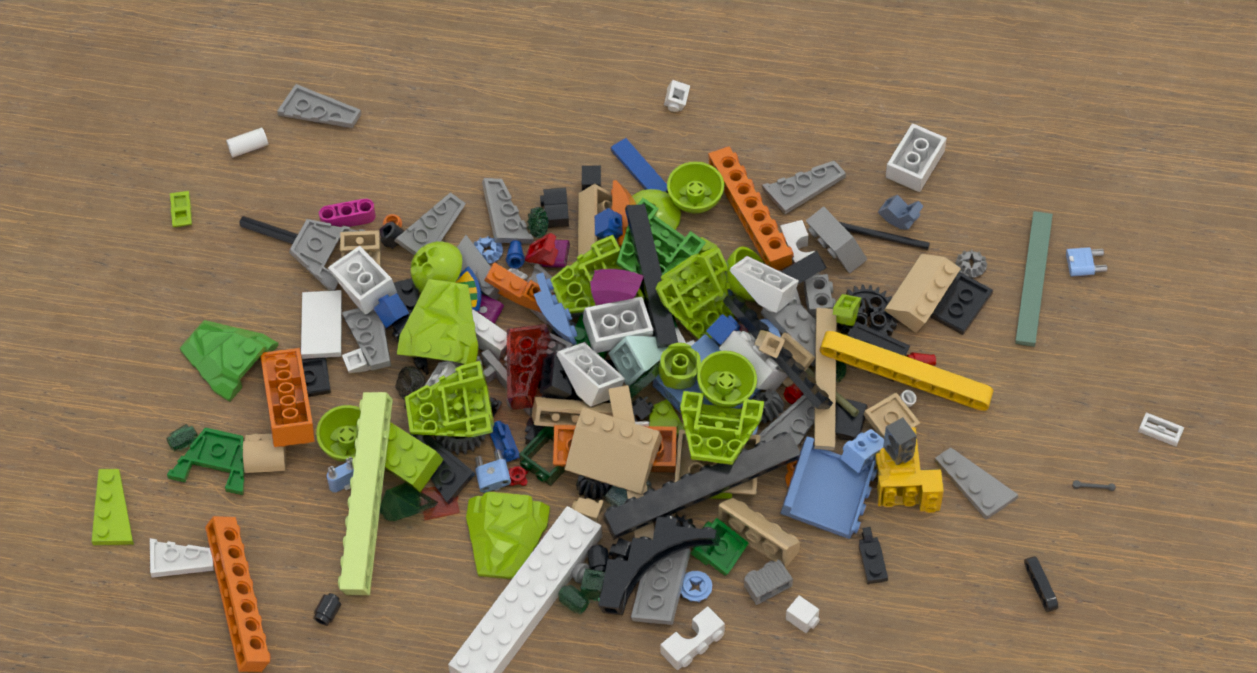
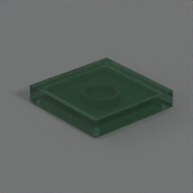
[629,362,660,399]

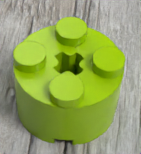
[659,343,701,390]

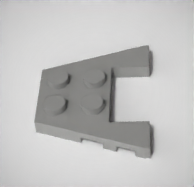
[289,219,365,291]

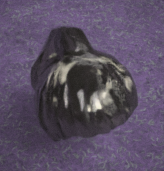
[395,366,426,409]

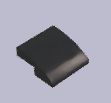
[835,399,868,440]

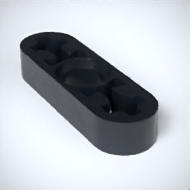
[1024,556,1058,612]

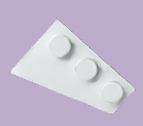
[150,538,214,577]

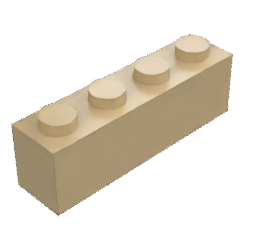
[532,397,613,427]

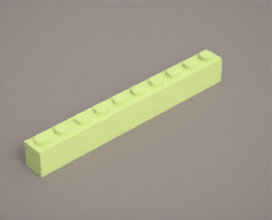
[338,392,393,595]

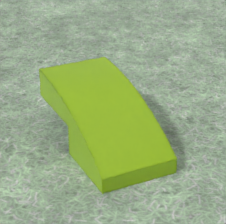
[170,191,192,227]

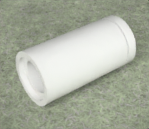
[226,127,268,158]

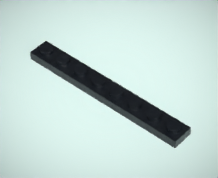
[723,295,833,409]

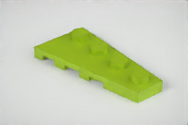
[91,469,134,545]

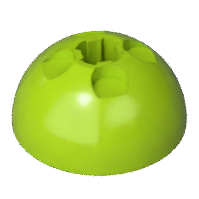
[667,162,724,214]
[410,241,462,293]
[725,247,765,302]
[697,351,757,407]
[316,405,361,462]

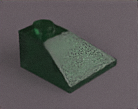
[380,483,438,521]

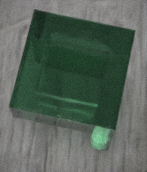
[580,569,605,601]

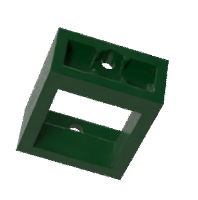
[519,426,566,486]

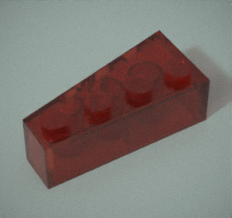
[507,324,551,410]

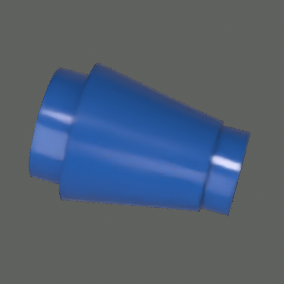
[506,240,525,269]

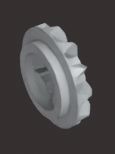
[956,249,987,277]

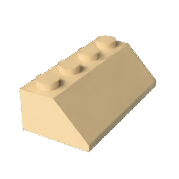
[578,184,621,256]
[884,254,961,333]
[718,498,800,568]

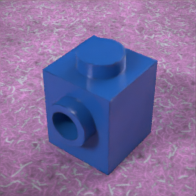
[595,208,623,239]
[374,293,409,328]

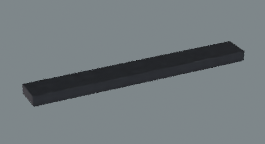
[625,204,678,348]

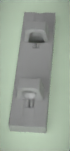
[481,349,534,416]

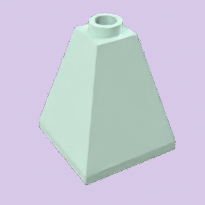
[608,336,668,387]

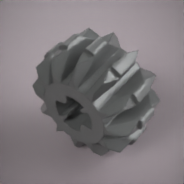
[752,389,784,423]

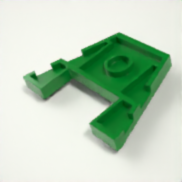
[167,427,244,495]

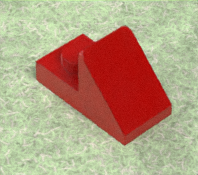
[525,233,558,266]

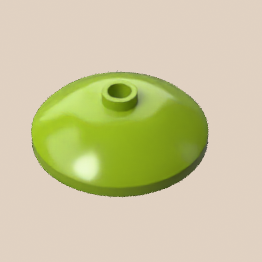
[632,189,681,230]

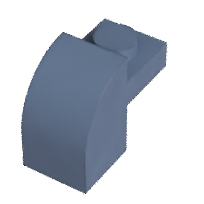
[878,195,924,230]

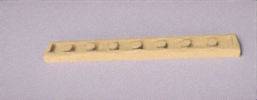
[814,308,836,450]
[608,385,655,540]

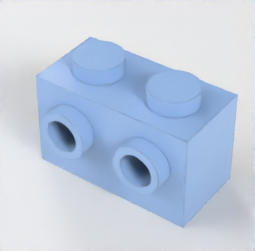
[841,429,884,473]

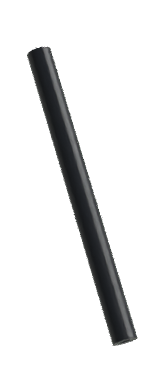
[839,222,930,250]

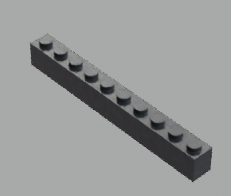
[603,432,801,540]

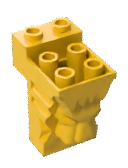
[875,427,944,513]

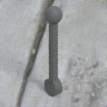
[1072,480,1116,491]

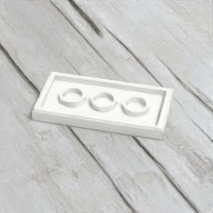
[301,290,342,359]

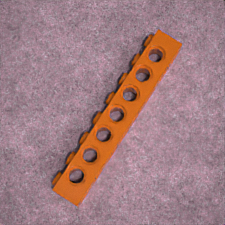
[708,146,794,271]
[205,516,270,672]

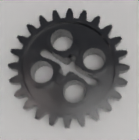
[837,284,898,336]

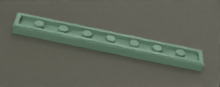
[1015,211,1053,347]

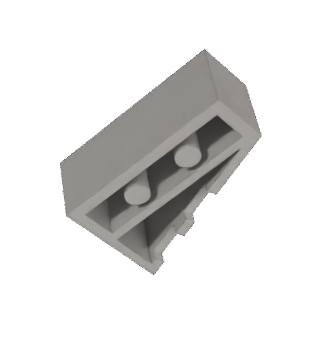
[806,206,868,274]
[457,235,500,300]

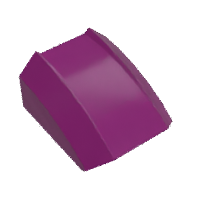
[590,269,643,305]

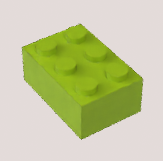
[385,422,444,492]

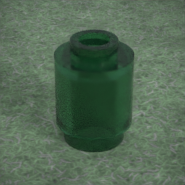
[166,424,198,452]
[558,584,590,614]

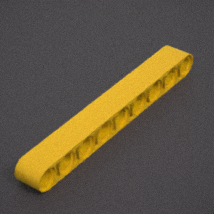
[819,331,994,411]

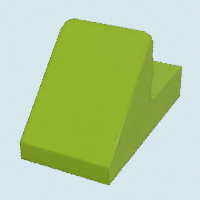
[832,294,861,326]

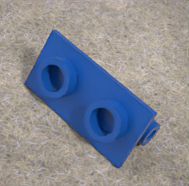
[490,421,519,462]

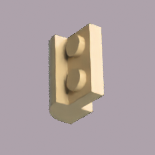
[340,230,381,267]
[243,434,286,473]

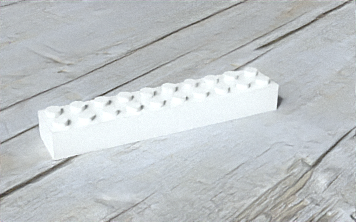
[448,506,602,673]

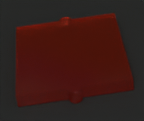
[419,486,460,520]

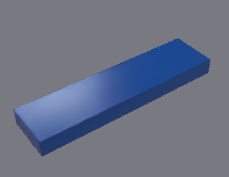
[611,138,668,193]

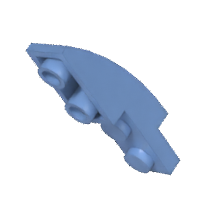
[534,272,578,345]

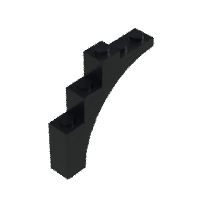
[598,515,720,615]

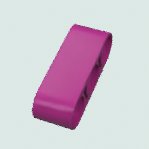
[319,199,376,227]

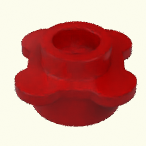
[508,466,528,486]

